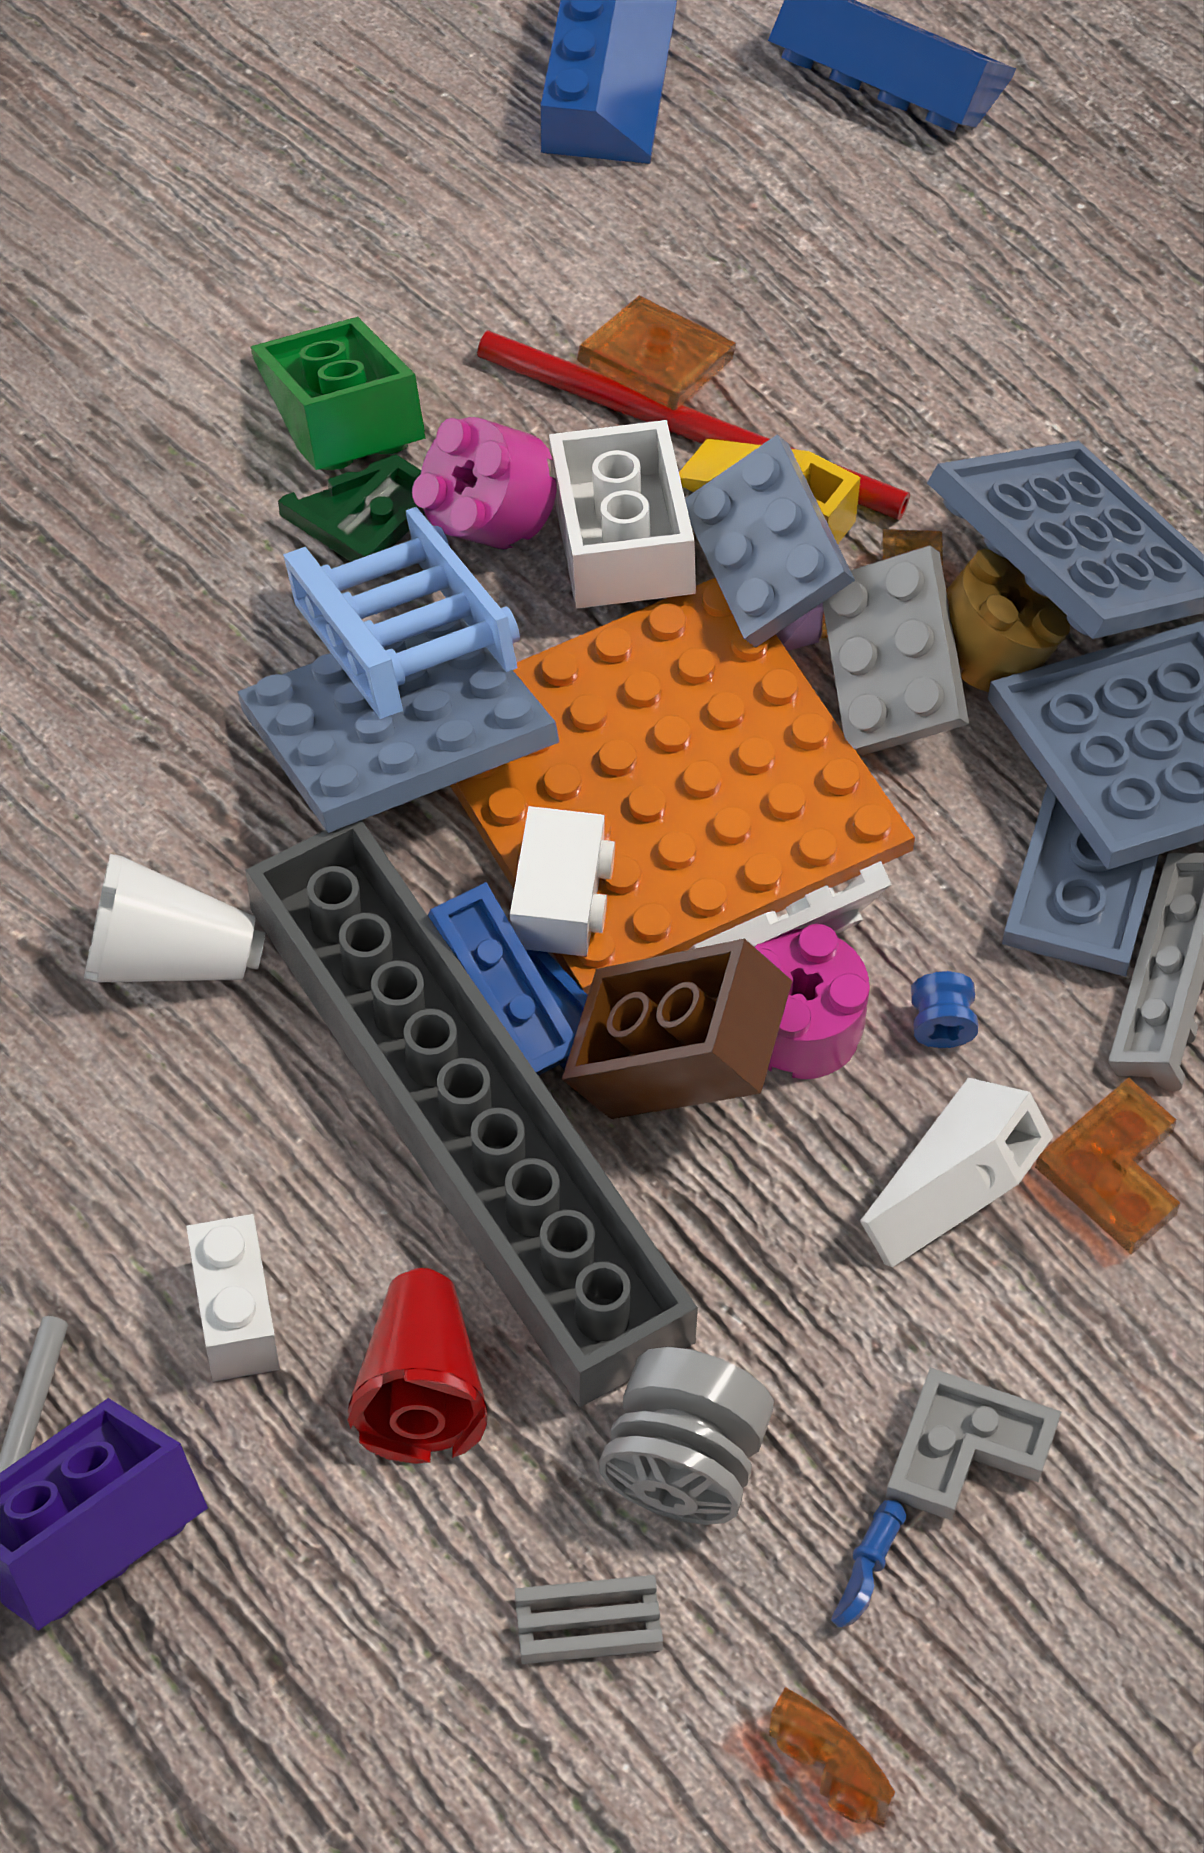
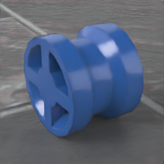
[911,971,978,1048]

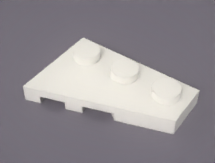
[690,861,892,950]

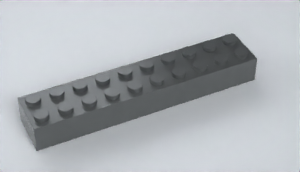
[245,820,698,1408]

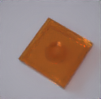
[577,295,736,410]

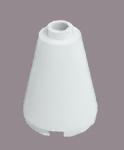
[84,854,265,983]

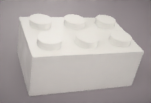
[549,420,696,609]

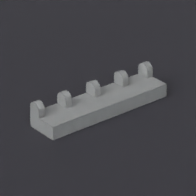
[1108,853,1204,1091]

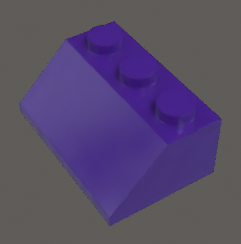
[0,1398,208,1631]

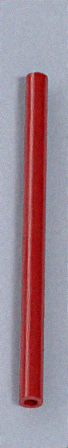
[477,330,910,520]

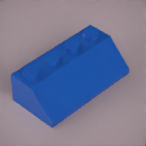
[541,0,677,164]
[768,0,1016,132]

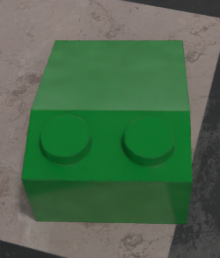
[250,316,426,470]

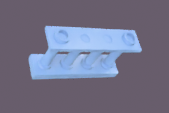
[283,507,520,719]

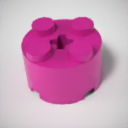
[412,417,557,550]
[755,924,870,1079]

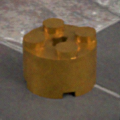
[946,549,1071,692]

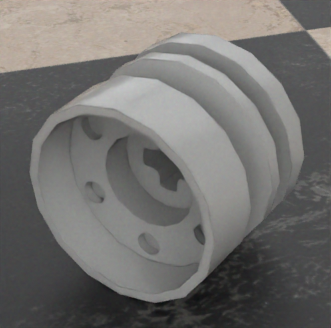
[599,1347,774,1525]

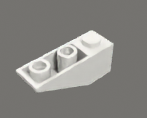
[860,1078,1053,1267]

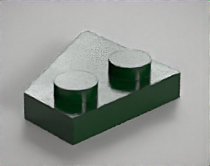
[278,454,426,562]

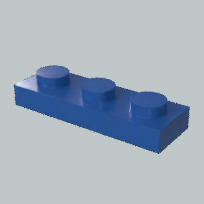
[428,882,575,1076]

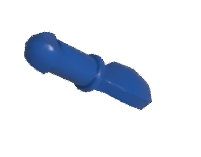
[831,1500,906,1628]

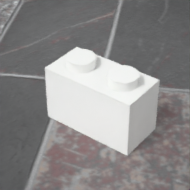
[510,806,615,957]
[186,1214,280,1382]

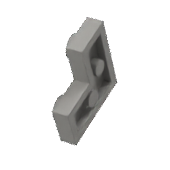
[886,1367,1062,1520]

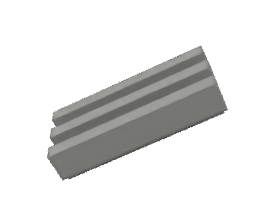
[515,1575,663,1664]

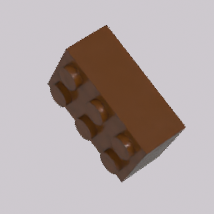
[562,938,792,1119]

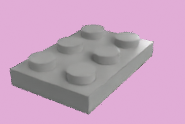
[823,546,969,756]

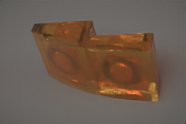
[768,1687,895,1828]

